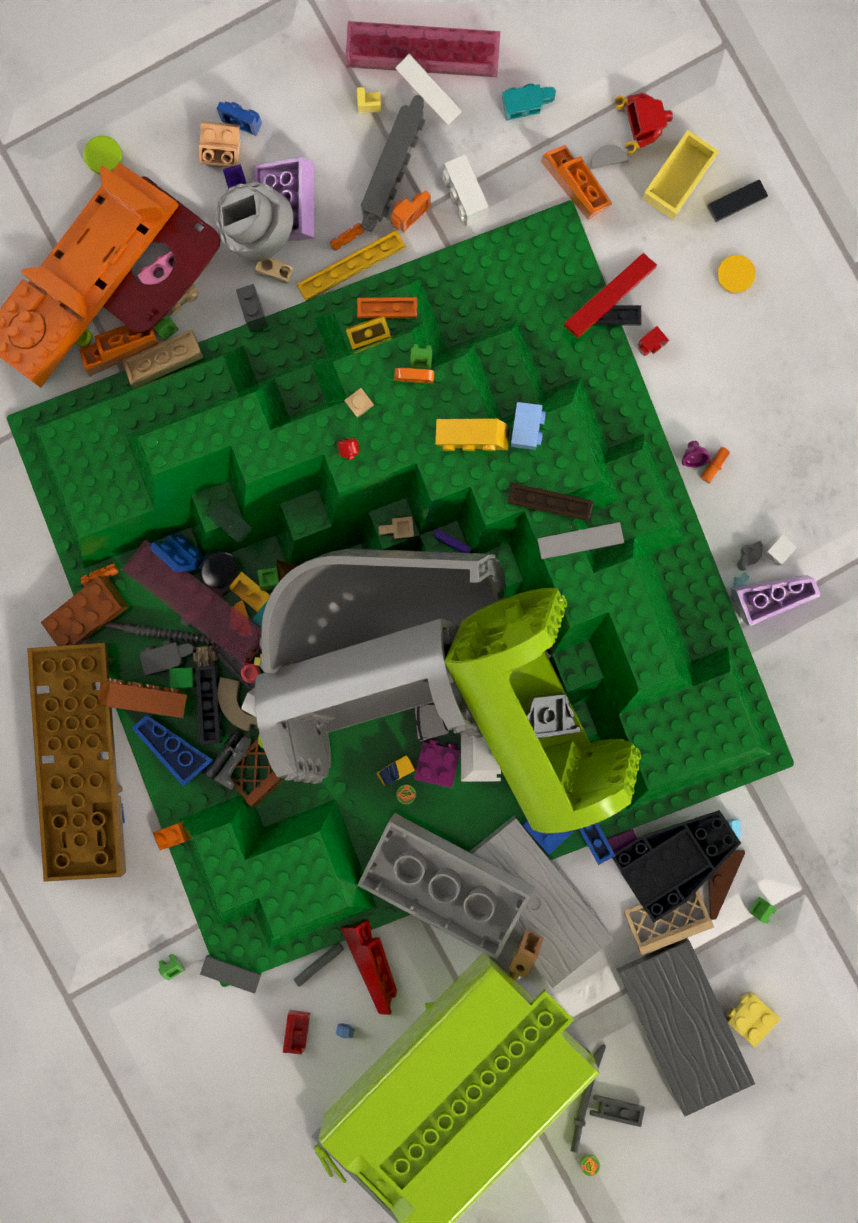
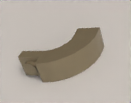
[218,677,259,731]

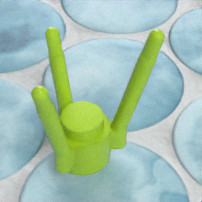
[313,1144,346,1183]

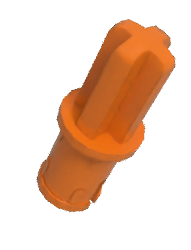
[700,447,730,484]

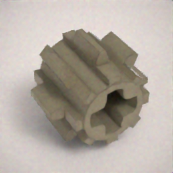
[193,646,217,667]

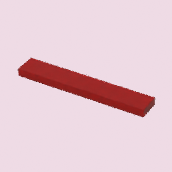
[564,253,657,338]

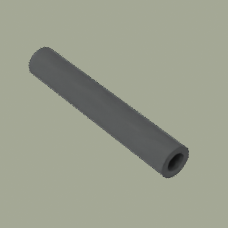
[294,942,344,987]

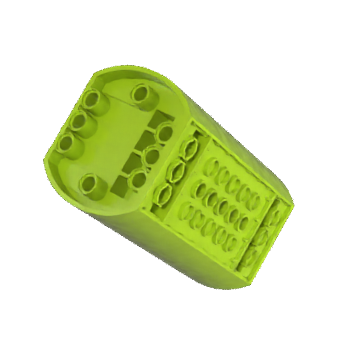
[444,588,641,833]

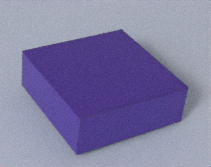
[223,164,247,189]

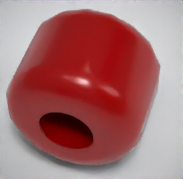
[337,438,359,460]

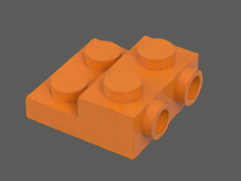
[390,190,431,232]

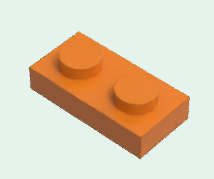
[153,822,188,851]

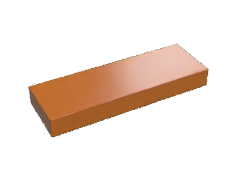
[357,297,417,319]

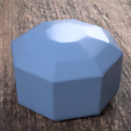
[336,1023,355,1038]

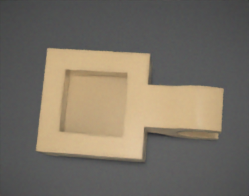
[378,517,414,539]

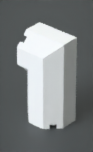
[461,734,501,781]

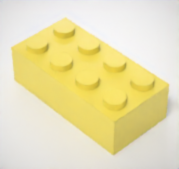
[642,130,719,220]

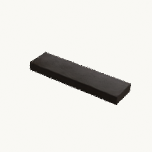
[507,483,594,522]

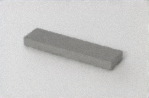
[537,522,624,560]

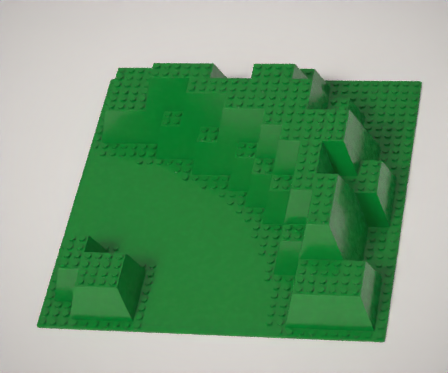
[7,200,794,987]

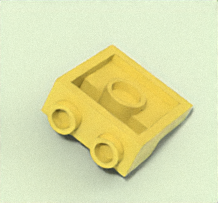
[726,992,781,1048]

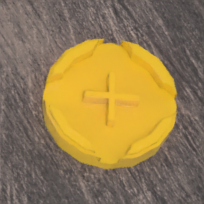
[717,255,756,293]

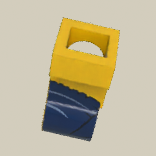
[376,754,415,786]

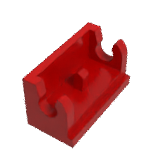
[283,1010,310,1054]

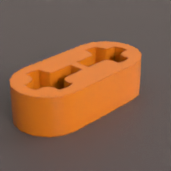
[394,368,434,383]

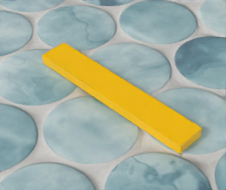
[297,230,406,301]

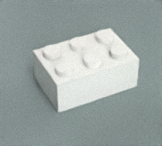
[442,154,489,226]

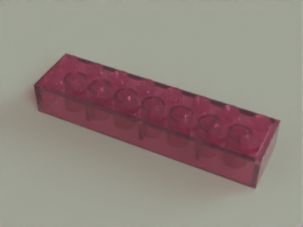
[345,21,500,77]
[122,539,262,666]

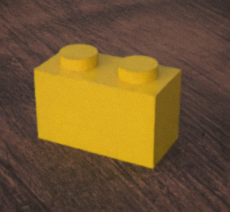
[346,315,391,349]

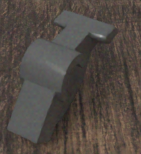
[737,541,763,571]

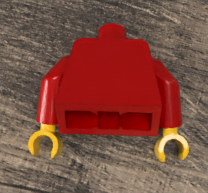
[615,93,673,155]

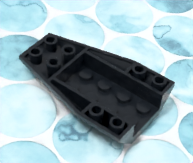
[612,810,741,923]

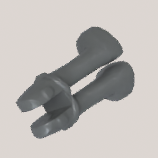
[202,731,251,790]

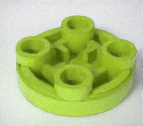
[83,136,123,175]

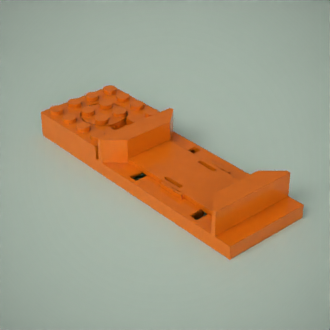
[0,163,179,388]

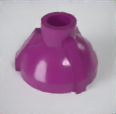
[681,441,710,468]

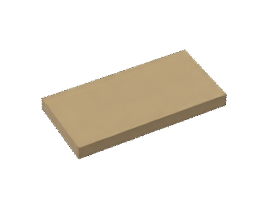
[122,330,203,388]

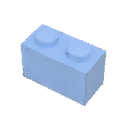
[511,402,546,450]

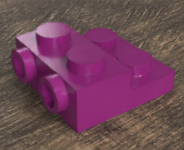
[414,739,461,788]

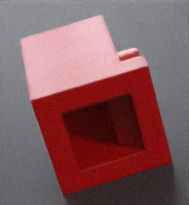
[637,326,669,356]

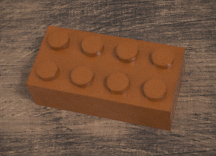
[41,576,129,646]
[97,678,187,718]

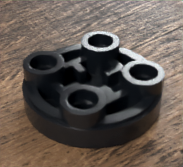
[199,550,239,589]

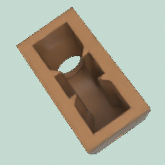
[508,929,543,980]

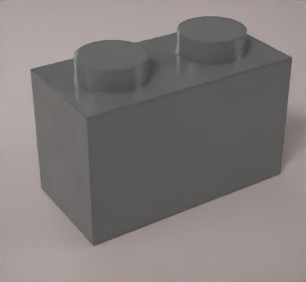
[236,284,269,333]

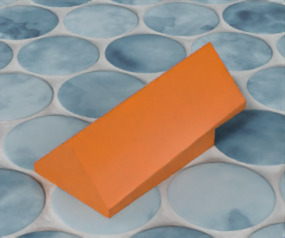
[541,145,612,220]
[79,325,159,377]

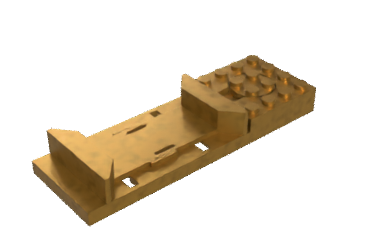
[27,643,126,882]

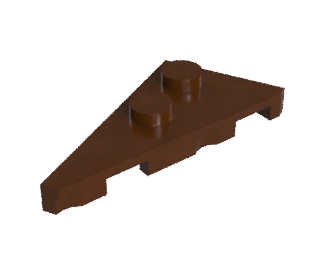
[708,850,745,920]

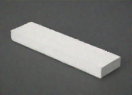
[395,54,462,125]

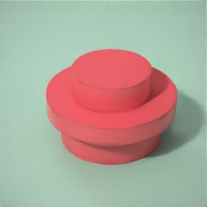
[241,664,261,683]

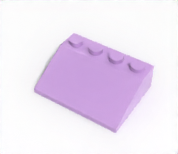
[254,157,314,241]

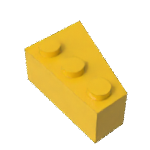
[435,419,509,451]

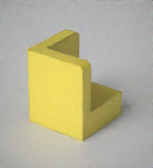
[357,87,381,113]

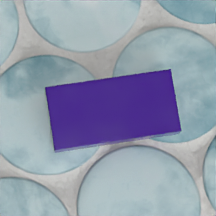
[433,528,472,553]

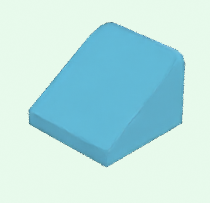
[727,819,741,839]

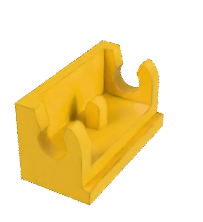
[230,572,270,612]

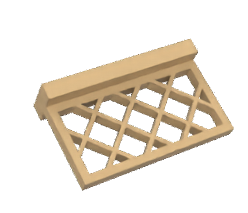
[624,890,714,955]

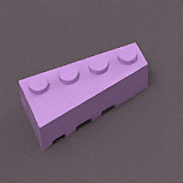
[730,575,821,626]

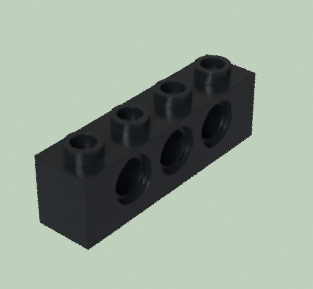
[195,665,223,745]

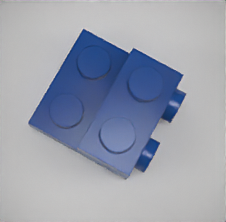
[217,101,262,136]
[150,534,204,573]

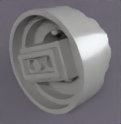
[215,182,293,262]

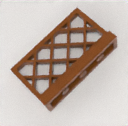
[231,739,285,807]

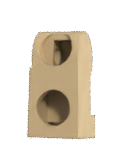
[255,258,293,283]

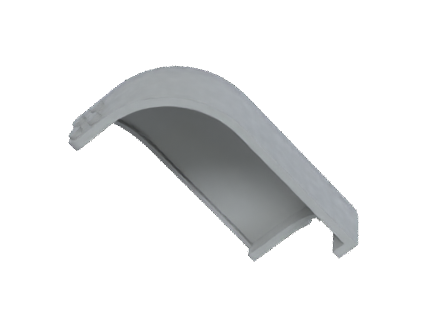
[259,549,507,674]

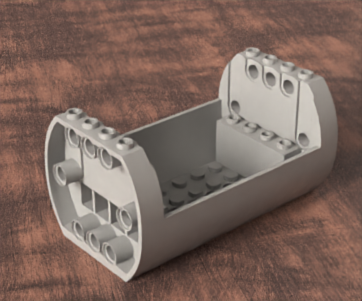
[254,618,483,784]

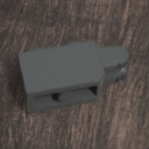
[139,640,196,676]

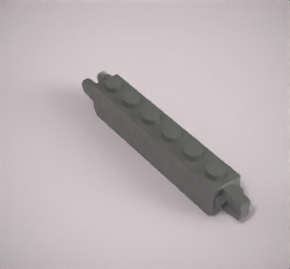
[361,95,425,232]

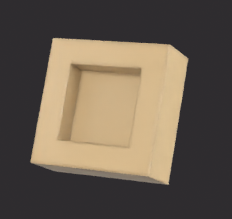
[344,388,374,418]

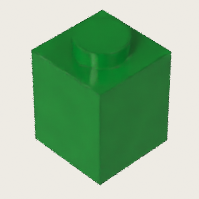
[169,668,196,688]

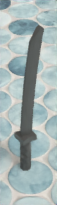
[570,1045,606,1153]

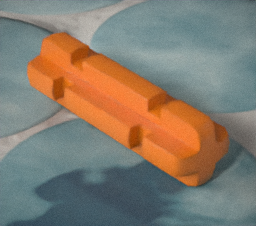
[330,223,364,251]
[81,563,118,587]

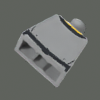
[415,704,449,741]

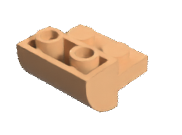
[199,121,241,167]

